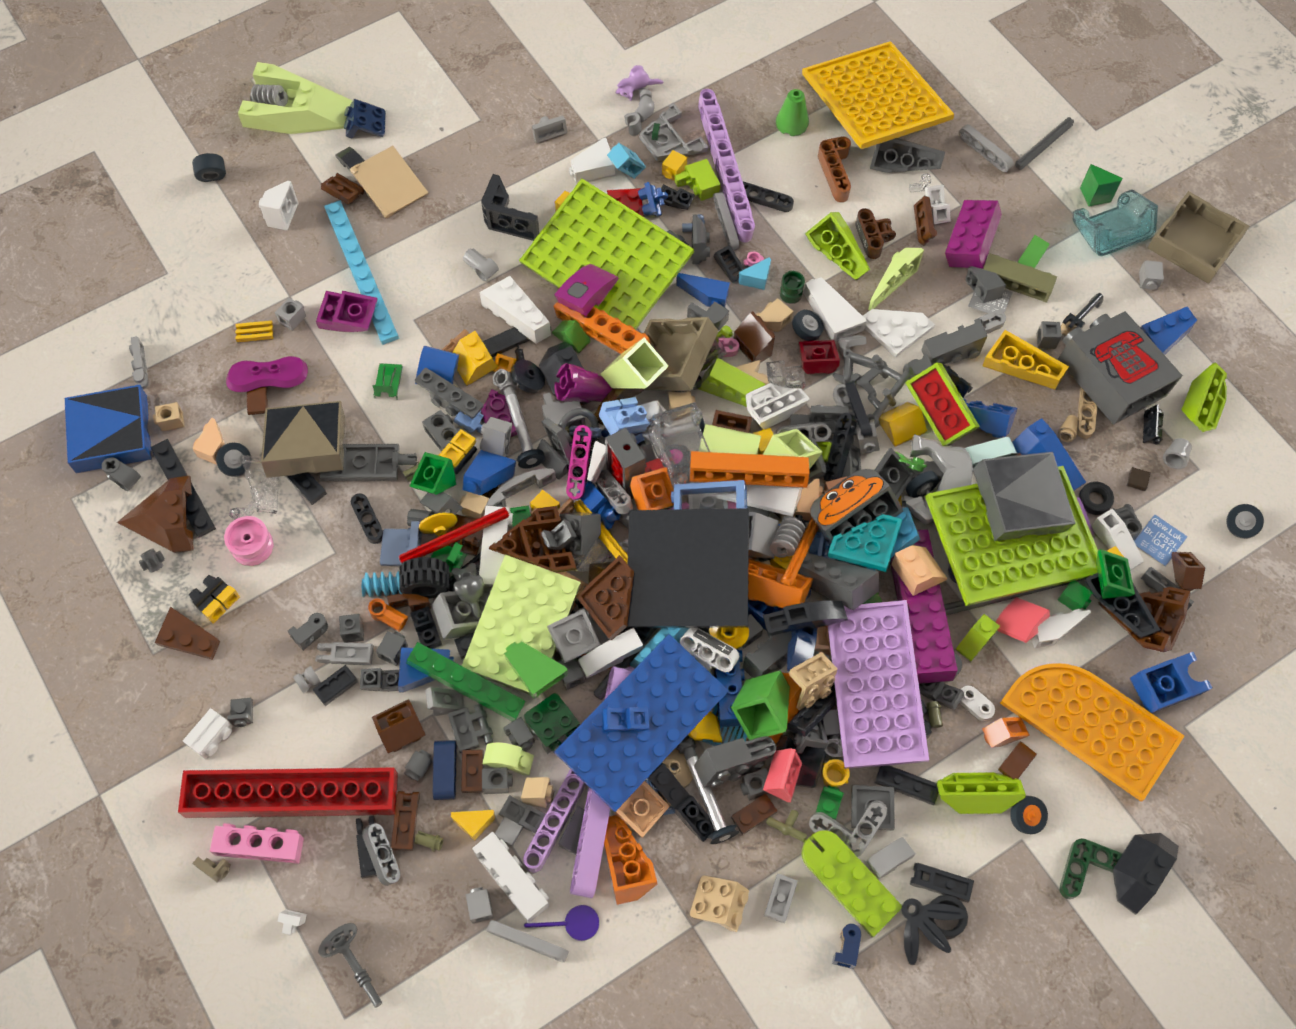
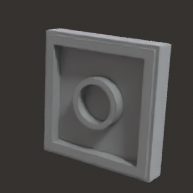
[547,609,601,663]

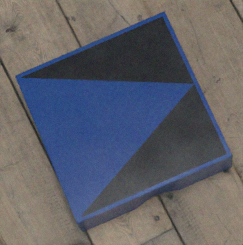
[65,385,152,473]

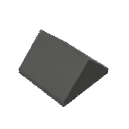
[874,448,915,500]

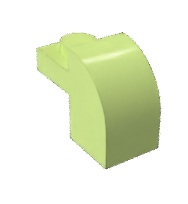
[482,743,534,776]

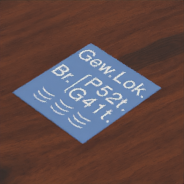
[1134,515,1188,566]

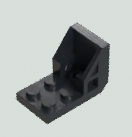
[481,174,539,241]

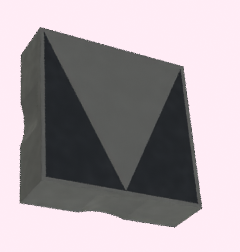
[973,452,1076,541]

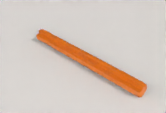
[782,518,818,586]

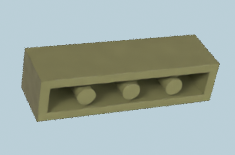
[983,253,1058,303]

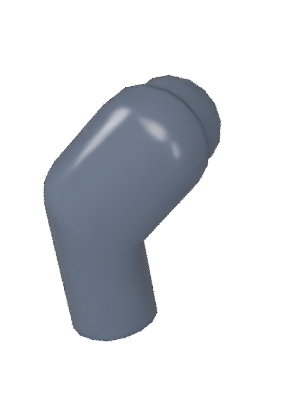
[682,214,705,232]

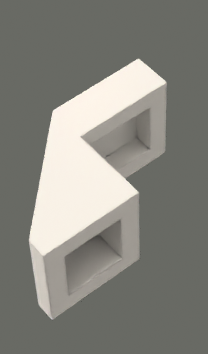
[925,185,951,224]

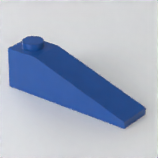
[963,399,1017,438]

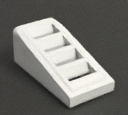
[587,441,606,483]

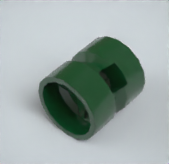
[780,271,805,304]

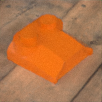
[630,467,674,510]

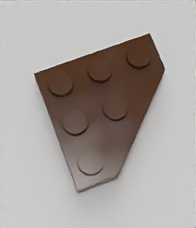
[576,555,634,640]

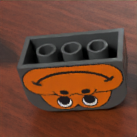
[810,469,903,546]

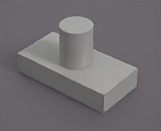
[532,116,568,143]

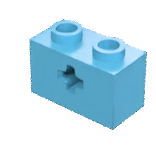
[607,143,646,179]

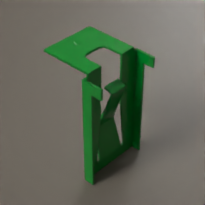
[372,363,403,400]

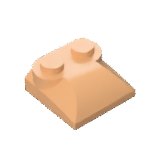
[613,781,670,838]

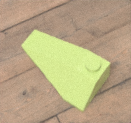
[868,248,924,311]

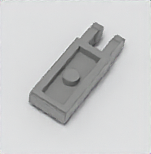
[129,336,149,388]
[315,642,374,665]

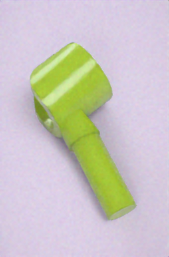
[716,325,733,338]

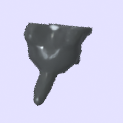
[452,563,484,619]

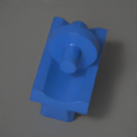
[638,182,668,217]
[595,496,624,530]

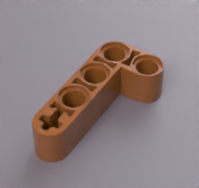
[818,136,851,203]

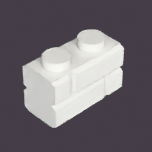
[183,708,233,759]

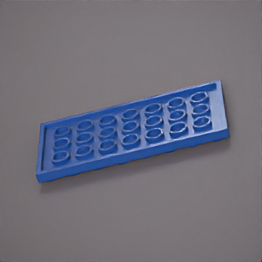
[554,634,729,812]

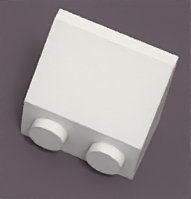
[259,181,298,230]

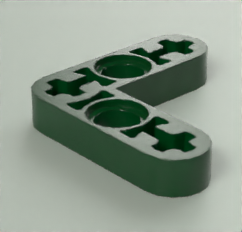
[1059,838,1122,899]

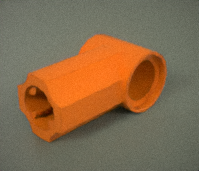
[368,598,408,632]

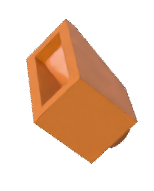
[982,717,1030,748]

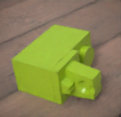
[675,159,720,201]

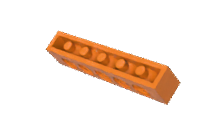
[554,302,651,354]

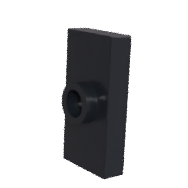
[312,665,358,706]

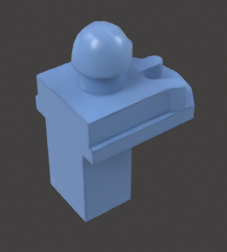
[453,411,484,433]

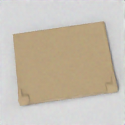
[350,146,428,218]

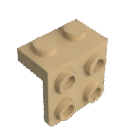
[690,875,749,932]

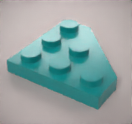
[828,514,902,572]

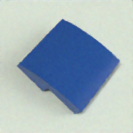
[415,345,459,384]

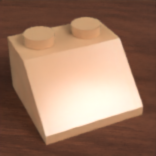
[892,545,947,596]

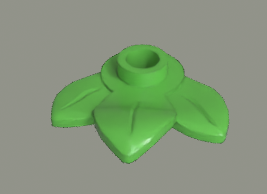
[895,451,927,472]

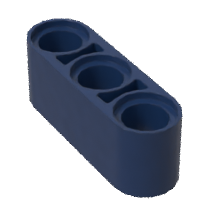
[433,740,457,800]

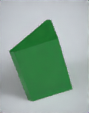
[1080,164,1123,207]
[409,452,457,495]
[1096,549,1135,599]

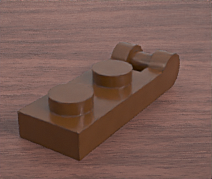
[914,195,937,246]
[391,791,420,851]

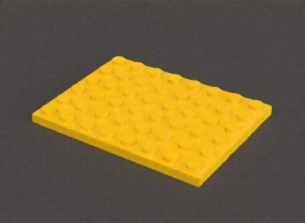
[802,41,954,149]

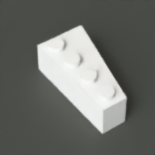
[479,506,513,587]

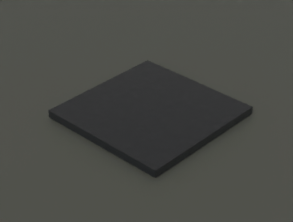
[626,508,749,628]

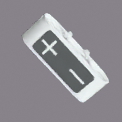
[680,628,739,672]

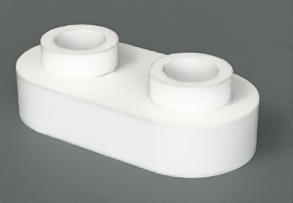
[960,686,995,721]

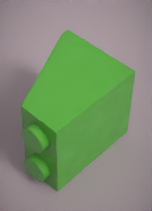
[504,641,568,699]
[731,670,790,740]

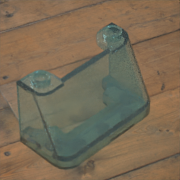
[1073,189,1158,256]

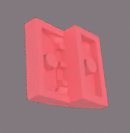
[996,597,1050,643]

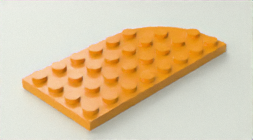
[1000,663,1184,802]

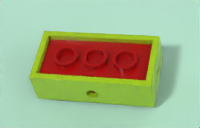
[905,362,980,446]

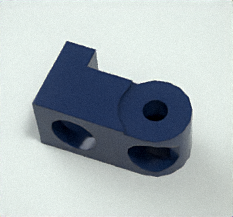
[832,924,861,969]

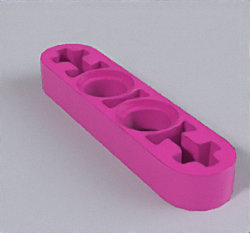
[566,425,592,500]

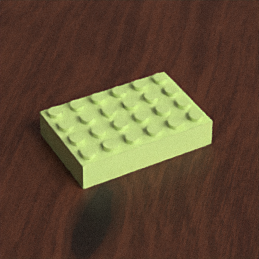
[462,555,581,698]

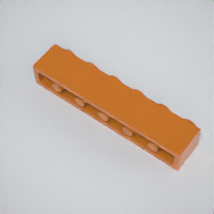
[690,451,809,488]

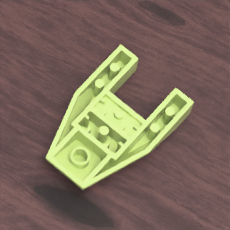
[238,62,352,134]

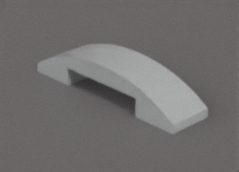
[486,468,556,507]

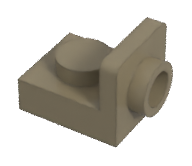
[192,857,231,882]

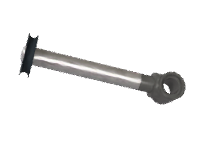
[676,735,739,844]

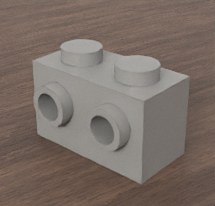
[479,417,512,457]

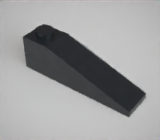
[1085,573,1160,639]

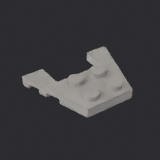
[639,103,709,161]

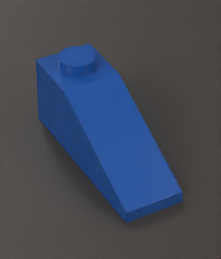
[676,273,730,307]

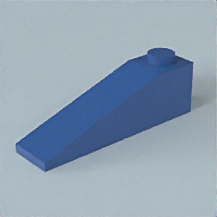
[1012,418,1086,491]

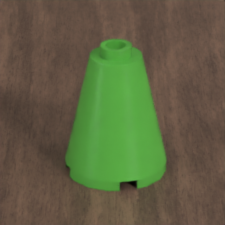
[776,89,809,136]

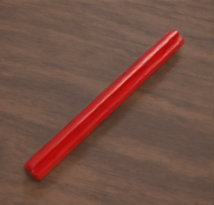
[399,507,509,564]

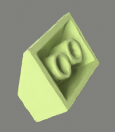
[699,424,761,455]

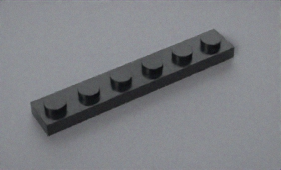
[150,439,216,538]

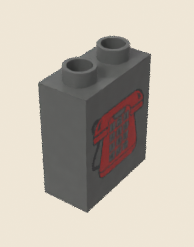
[1058,311,1183,425]

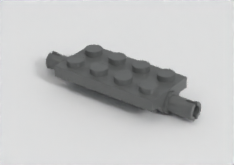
[320,444,417,481]

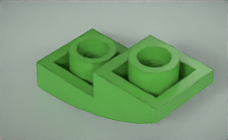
[1018,235,1050,268]

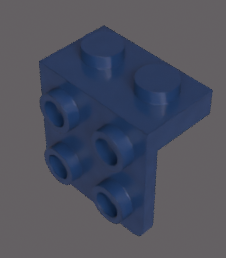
[344,98,386,139]

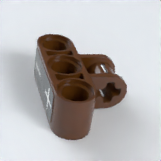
[855,208,896,259]

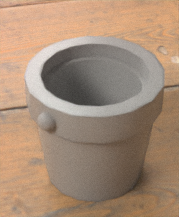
[1163,438,1192,469]

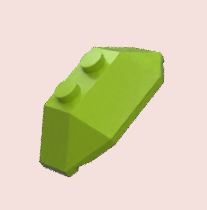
[1181,362,1227,432]
[937,772,1026,814]

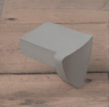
[838,335,867,359]

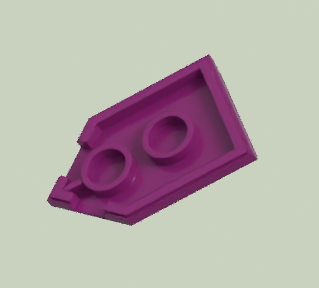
[481,389,517,437]

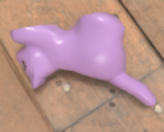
[616,65,663,101]

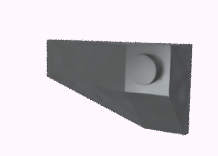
[870,138,945,173]

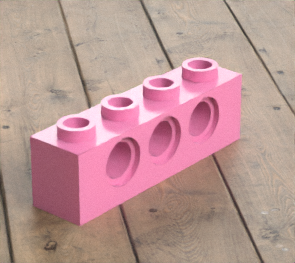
[210,823,304,864]

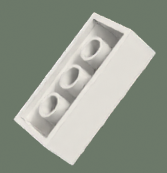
[717,485,802,517]

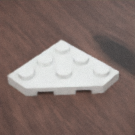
[863,309,935,358]

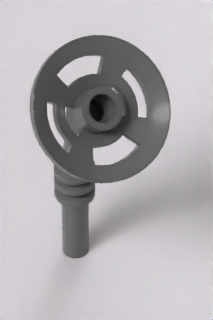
[318,923,382,1008]

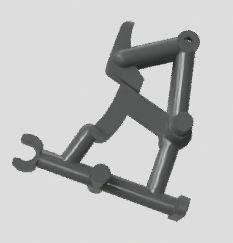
[833,349,915,428]

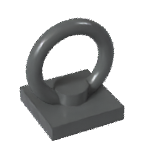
[541,408,599,464]

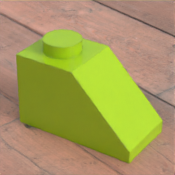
[955,614,1000,662]

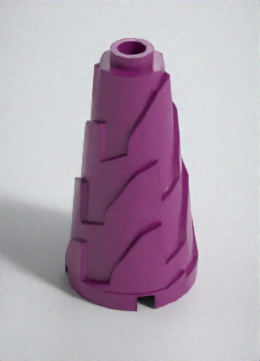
[555,363,613,403]

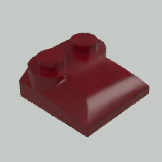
[798,340,840,375]

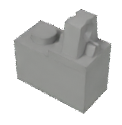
[541,393,586,428]

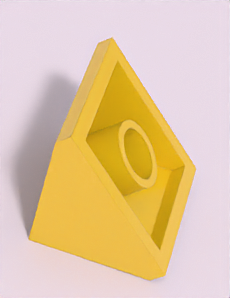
[879,402,927,447]

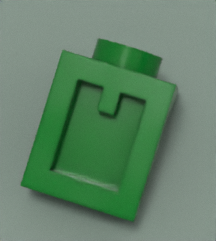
[815,785,844,820]

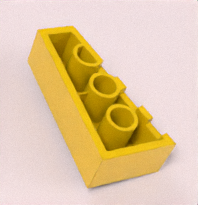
[982,330,1069,390]

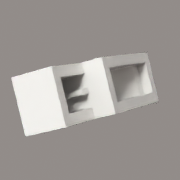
[578,628,643,678]

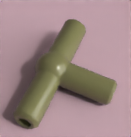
[766,810,807,842]

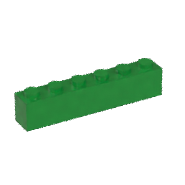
[406,642,526,722]

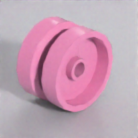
[224,516,274,566]

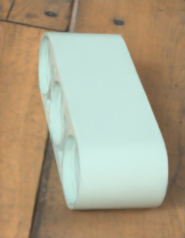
[965,437,1017,468]

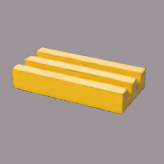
[235,320,273,342]

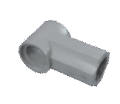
[463,248,499,281]

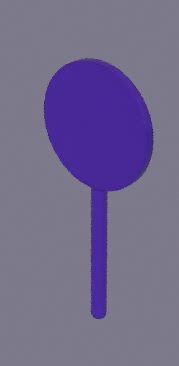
[524,905,599,941]

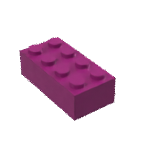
[945,200,1002,269]

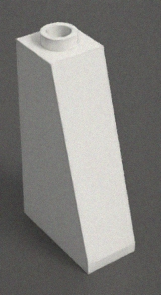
[803,277,867,342]

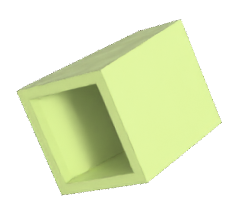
[601,337,668,389]
[763,429,822,469]

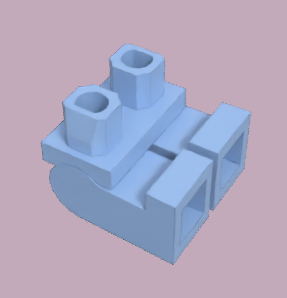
[599,397,649,435]

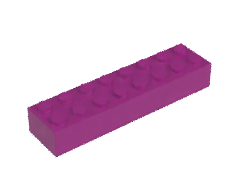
[890,529,958,683]

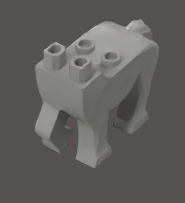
[902,435,973,525]

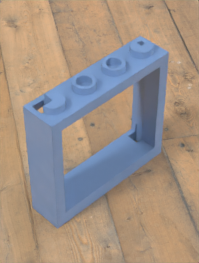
[671,480,747,510]

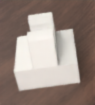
[278,909,307,935]

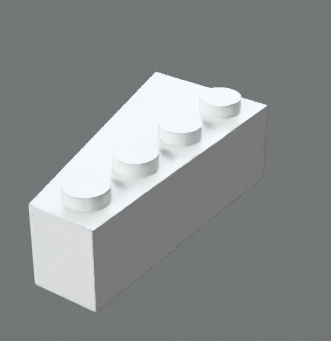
[480,276,551,344]
[472,831,549,923]

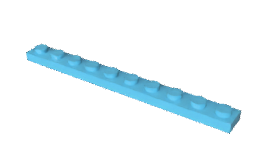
[324,200,399,345]

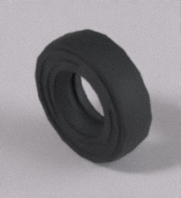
[1079,481,1114,515]

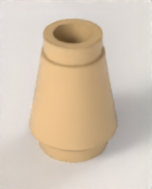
[1058,415,1078,443]

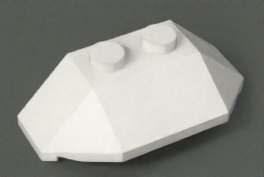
[746,382,810,430]

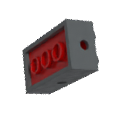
[605,428,647,499]

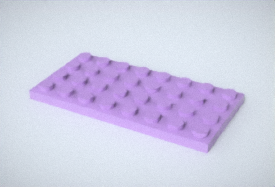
[827,600,929,769]

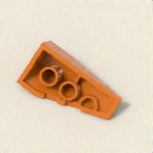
[604,815,657,905]

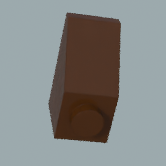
[1171,552,1205,591]

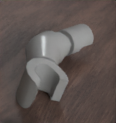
[624,88,654,136]

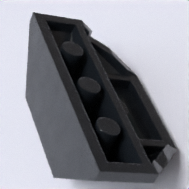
[539,342,592,406]
[1113,833,1179,915]

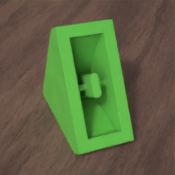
[552,320,591,353]

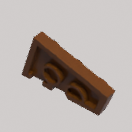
[155,607,220,660]

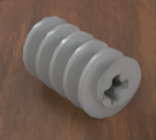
[250,84,288,106]
[770,516,805,558]

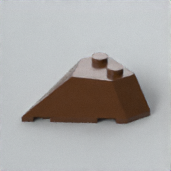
[116,476,194,553]
[489,506,576,573]
[1098,587,1191,652]

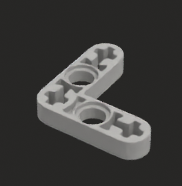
[809,801,887,857]

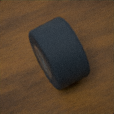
[192,153,226,182]

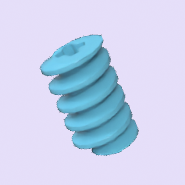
[361,571,402,598]

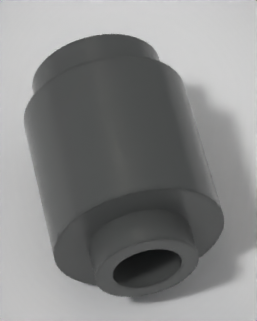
[404,749,433,782]

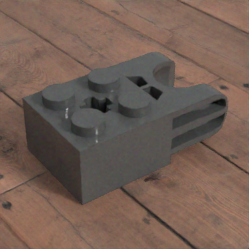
[694,736,776,788]

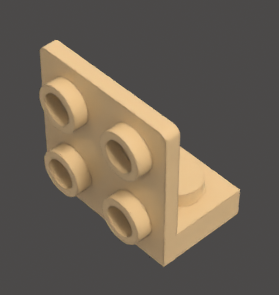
[789,652,838,710]

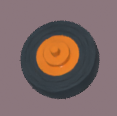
[1010,796,1048,835]

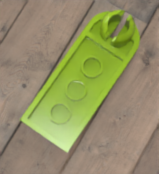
[802,830,902,937]

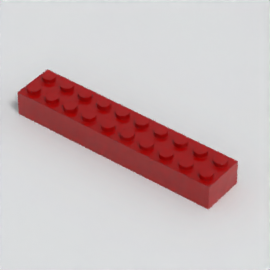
[178,767,398,818]

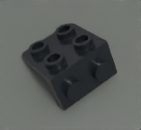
[770,735,826,788]

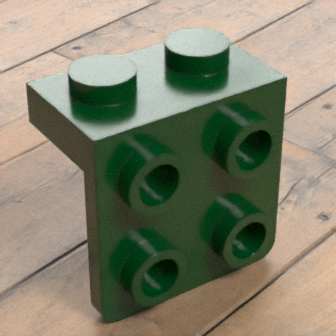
[524,693,580,754]

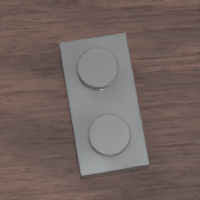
[764,873,798,923]

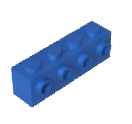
[714,649,745,727]

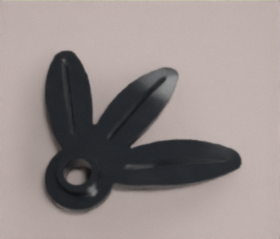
[902,898,967,965]

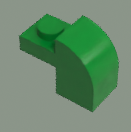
[430,542,467,573]

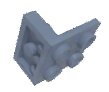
[380,521,422,566]

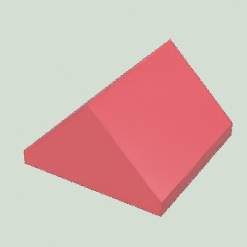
[763,748,802,803]

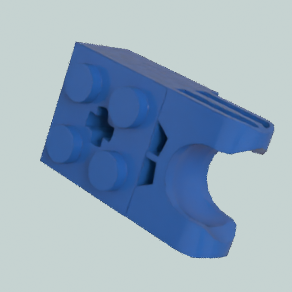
[1130,652,1213,713]

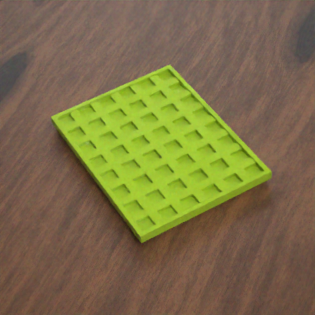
[519,178,694,330]

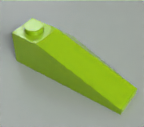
[805,212,870,280]

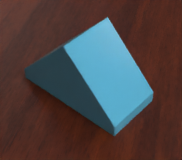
[738,257,771,290]

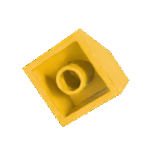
[452,331,498,386]

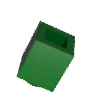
[1057,580,1092,611]

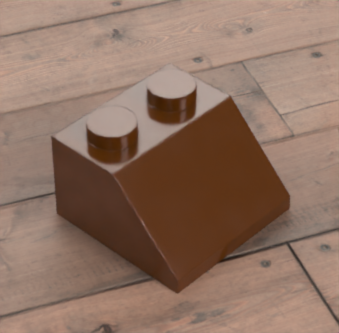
[372,699,426,754]

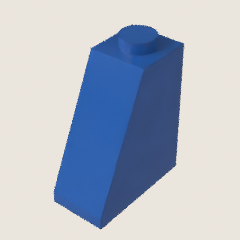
[463,450,516,496]
[398,648,454,693]

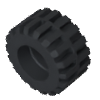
[399,557,450,599]

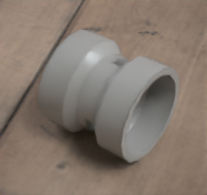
[293,666,321,694]

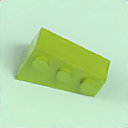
[698,358,765,407]

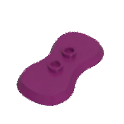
[226,356,308,392]

